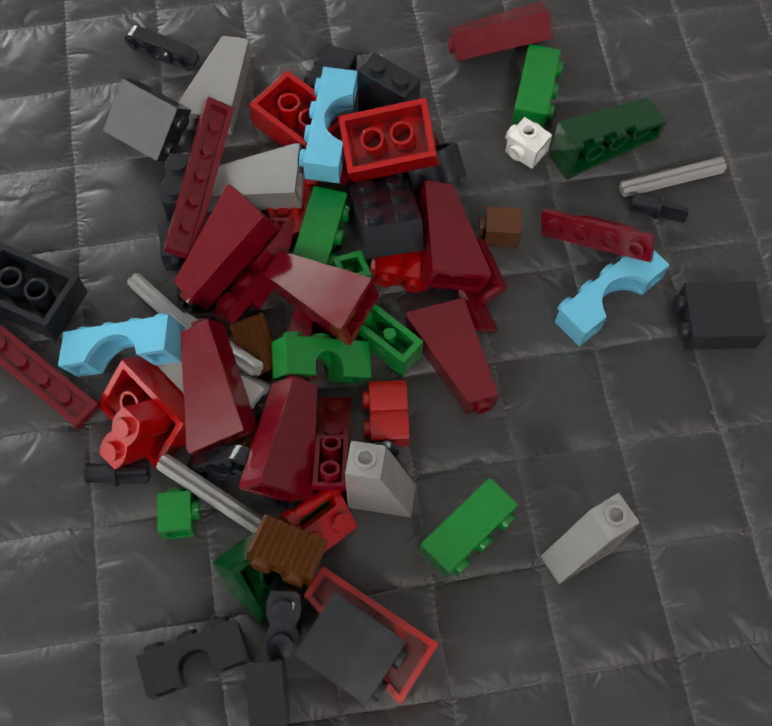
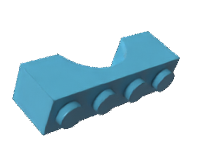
[299,67,358,183]
[555,250,670,347]
[58,313,185,377]

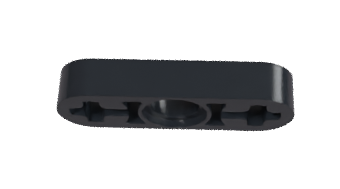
[125,26,200,71]

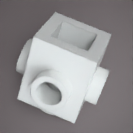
[505,117,552,169]

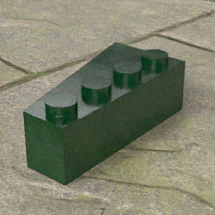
[549,97,666,180]

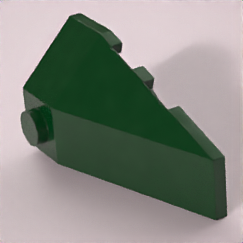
[212,500,330,624]

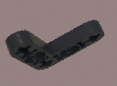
[187,445,299,511]

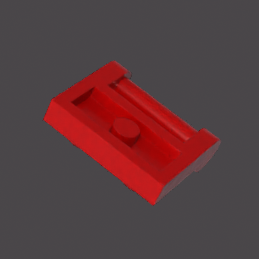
[279,490,358,553]

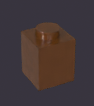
[478,206,522,248]

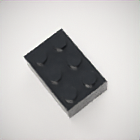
[349,176,424,259]
[0,242,88,341]

